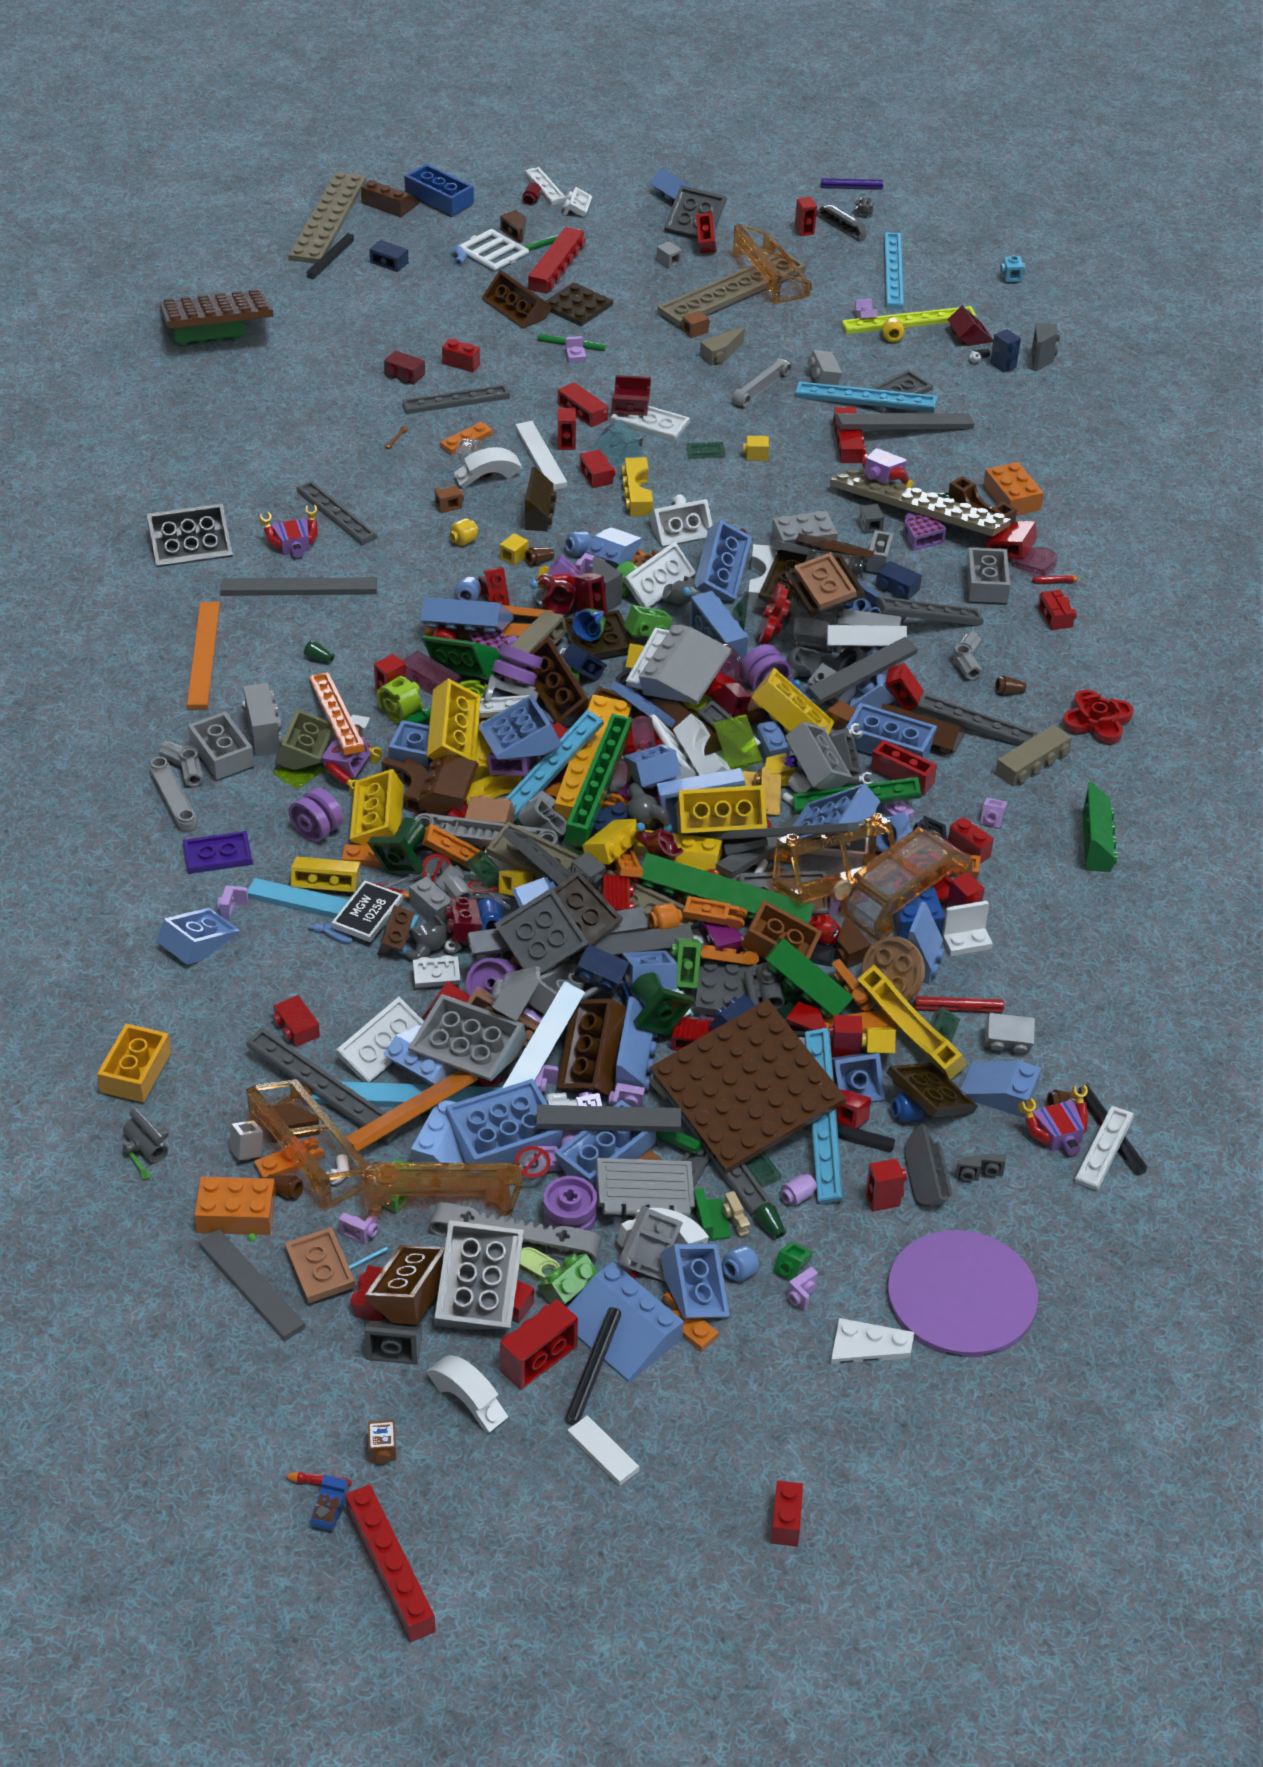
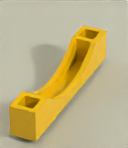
[857,965,967,1080]

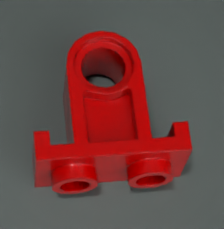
[478,566,510,606]

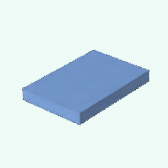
[610,681,676,727]

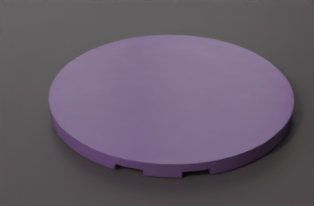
[888,1230,1038,1357]

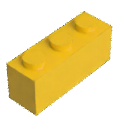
[582,819,637,864]
[291,856,361,892]

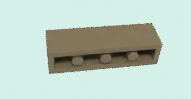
[503,611,567,662]
[995,724,1072,787]

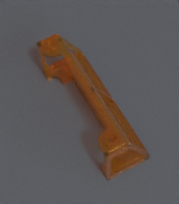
[733,224,812,305]
[772,813,900,904]
[246,1079,375,1211]
[362,1162,523,1216]

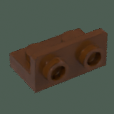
[377,905,414,956]

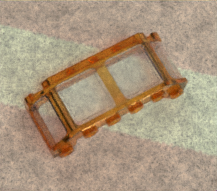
[840,827,973,941]

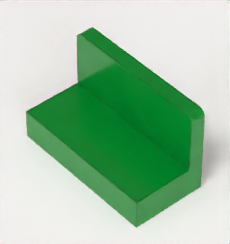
[694,1188,731,1242]

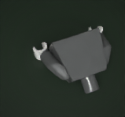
[829,723,873,784]

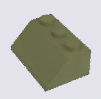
[275,709,333,770]

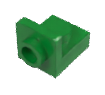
[773,1241,813,1281]

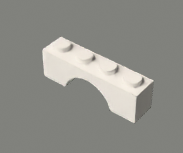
[748,544,776,608]
[673,714,731,775]

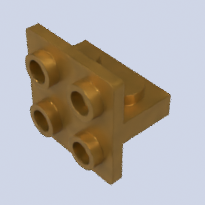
[742,768,781,816]

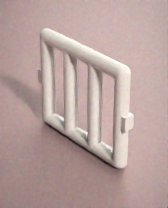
[458,229,529,271]
[649,715,700,776]

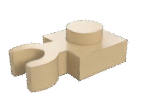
[722,1191,750,1237]

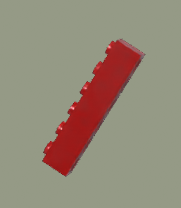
[528,227,586,294]
[345,1484,436,1643]

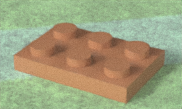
[795,553,857,610]
[285,1227,356,1304]

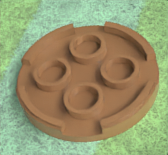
[862,936,925,1001]

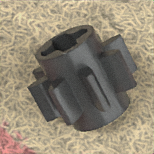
[854,196,875,217]

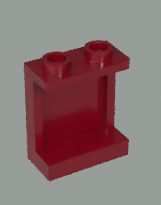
[612,375,651,416]

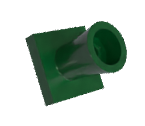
[367,817,426,874]
[631,972,695,1036]

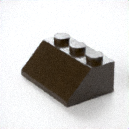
[525,467,557,532]

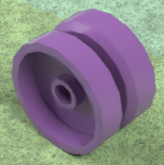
[491,643,543,686]
[740,644,792,691]
[288,787,343,843]
[466,958,519,996]
[544,1176,597,1238]

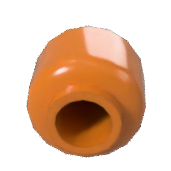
[648,903,682,930]

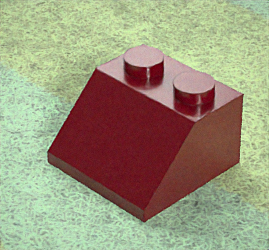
[947,305,993,346]

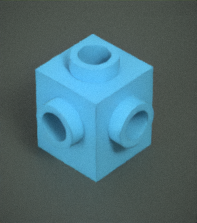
[1000,255,1025,282]

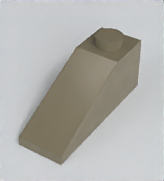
[700,327,745,366]

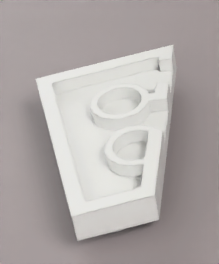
[831,1318,914,1364]

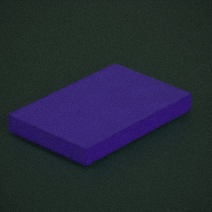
[183,831,253,874]

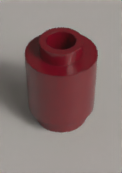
[522,182,542,205]

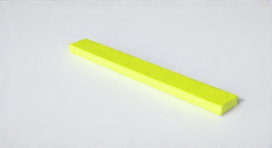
[842,306,977,334]

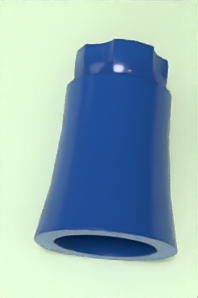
[477,898,504,931]

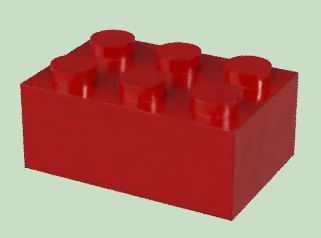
[500,1299,578,1390]

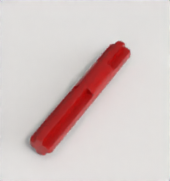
[914,996,1004,1013]

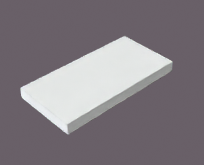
[610,406,690,441]
[622,541,696,608]
[335,997,424,1083]

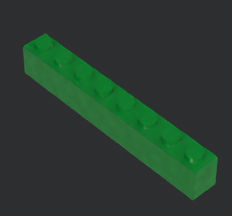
[564,713,632,847]
[638,853,814,924]

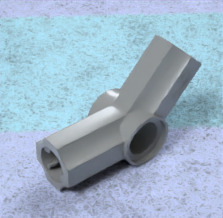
[952,631,982,681]
[159,741,203,788]
[435,865,473,899]

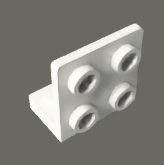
[942,901,993,956]

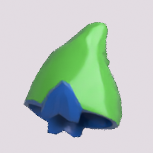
[571,609,606,641]

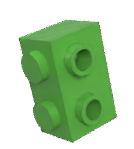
[624,605,673,639]
[670,938,702,988]
[537,1254,598,1304]

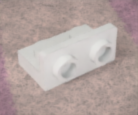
[562,187,592,217]
[413,955,460,988]

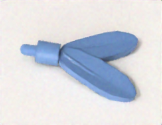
[308,923,352,944]

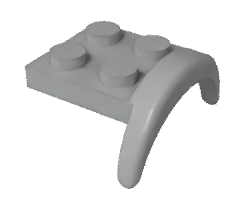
[484,673,539,702]
[619,1206,683,1282]

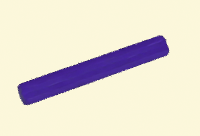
[821,178,884,189]

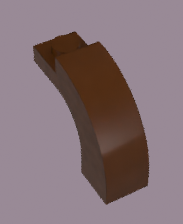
[381,757,428,814]

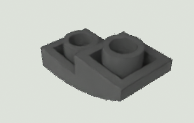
[955,1154,1006,1181]

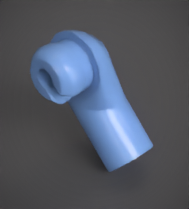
[452,246,467,266]

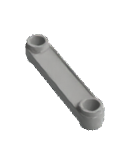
[732,358,792,408]
[150,757,197,832]

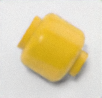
[882,318,905,343]
[449,518,478,546]

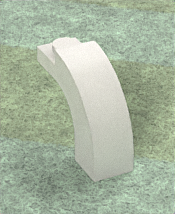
[454,447,523,488]
[617,1208,709,1247]
[426,1355,508,1433]

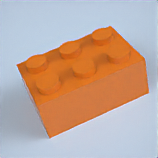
[983,462,1044,516]
[194,1177,276,1235]

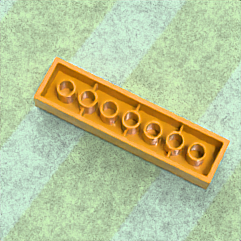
[554,695,633,822]

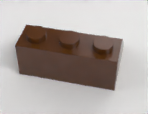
[361,180,420,217]
[417,755,479,815]

